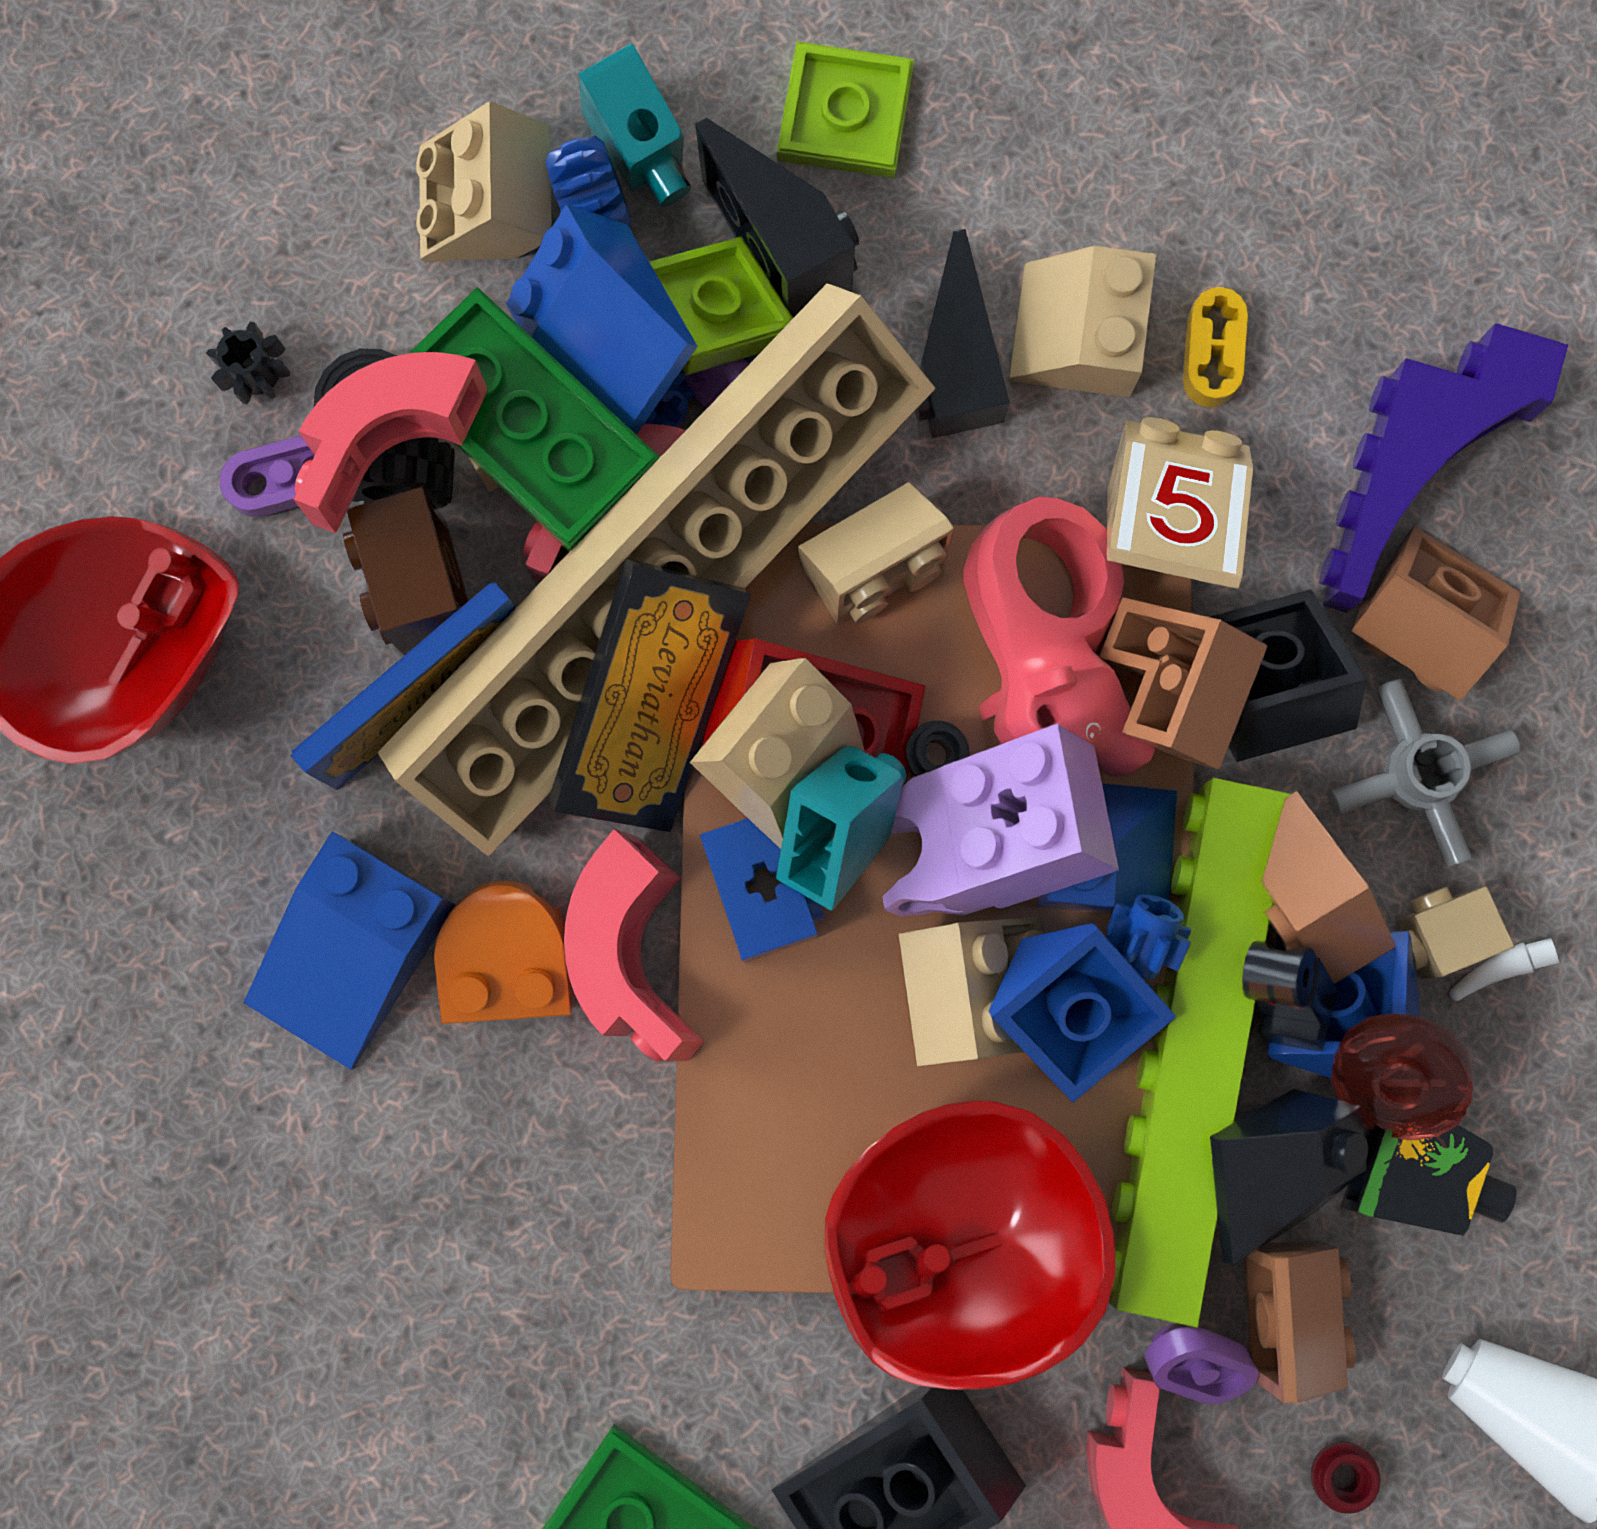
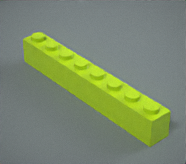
[1108,778,1291,1328]

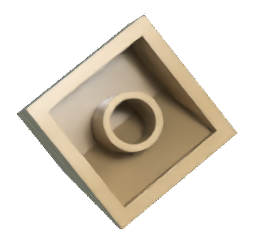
[1009,246,1156,398]
[690,658,865,849]

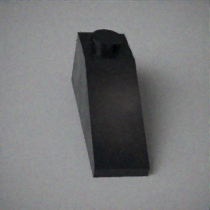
[915,229,1010,439]

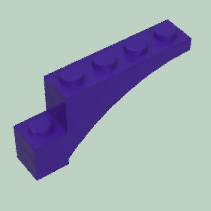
[1319,323,1568,613]

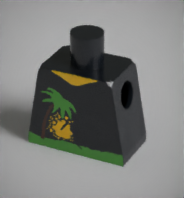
[1340,1112,1517,1236]

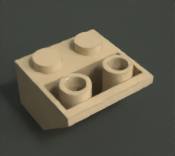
[416,101,552,261]
[798,482,954,625]
[899,917,1044,1066]

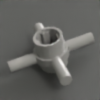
[1329,679,1520,867]

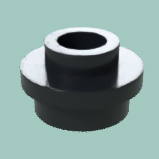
[905,721,970,777]

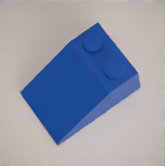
[506,204,698,435]
[243,832,456,1070]

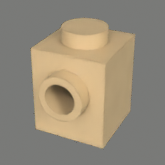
[1396,886,1514,979]

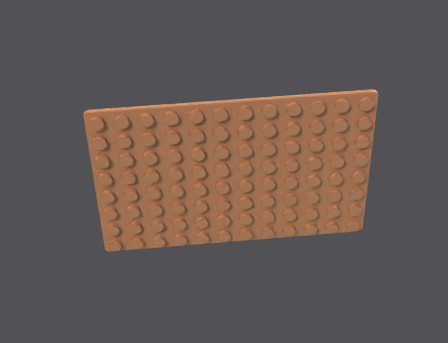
[670,522,1194,1293]

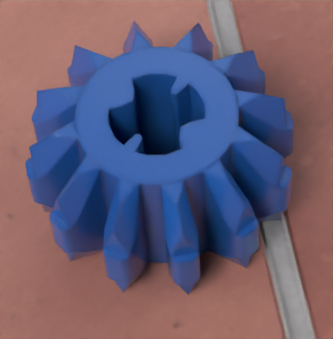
[545,136,632,228]

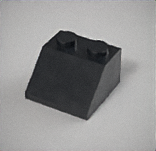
[1210,589,1367,762]

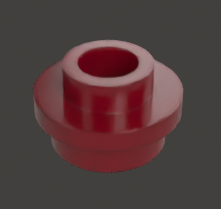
[1311,1442,1380,1514]

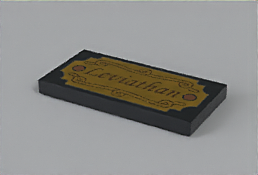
[547,558,751,832]

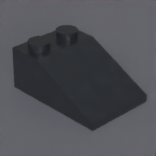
[695,118,859,318]
[772,1386,1026,1529]

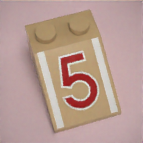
[1107,417,1253,589]

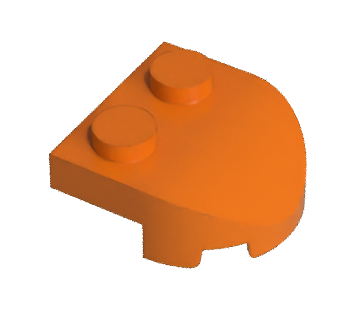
[434,881,573,1024]

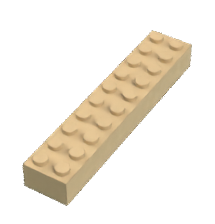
[377,283,936,857]

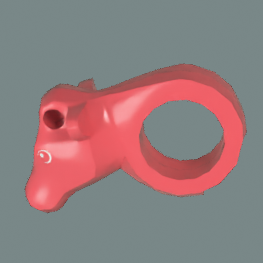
[963,496,1155,776]

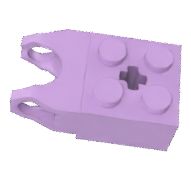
[883,723,1119,917]

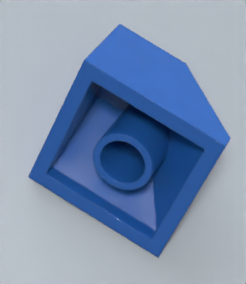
[1037,783,1177,914]
[1268,931,1421,1082]

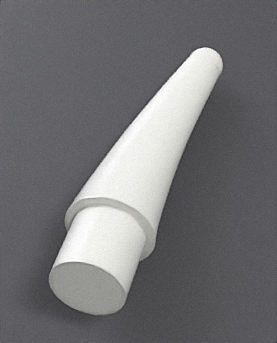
[1449,938,1559,1001]

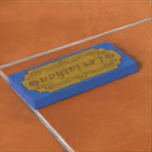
[290,582,515,790]

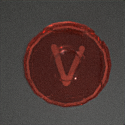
[1331,1013,1476,1141]

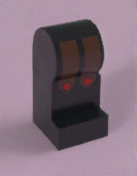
[1242,940,1338,1052]

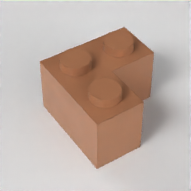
[1099,597,1267,770]

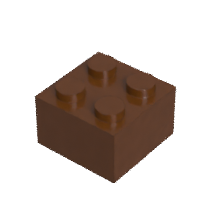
[343,487,469,655]

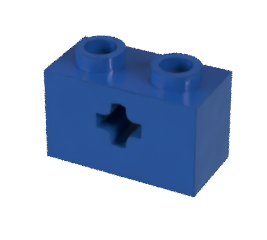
[700,818,826,963]

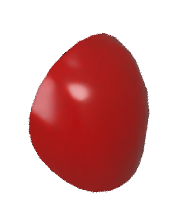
[0,516,239,764]
[825,1101,1116,1390]

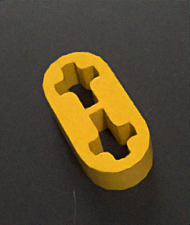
[1183,287,1248,408]

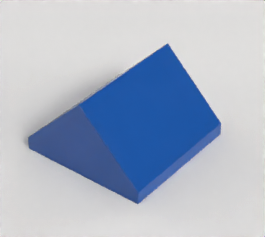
[988,923,1176,1103]

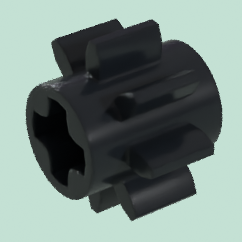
[206,321,290,405]

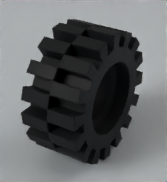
[352,437,455,508]

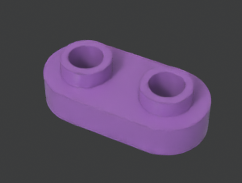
[219,435,314,517]
[1144,1323,1259,1404]

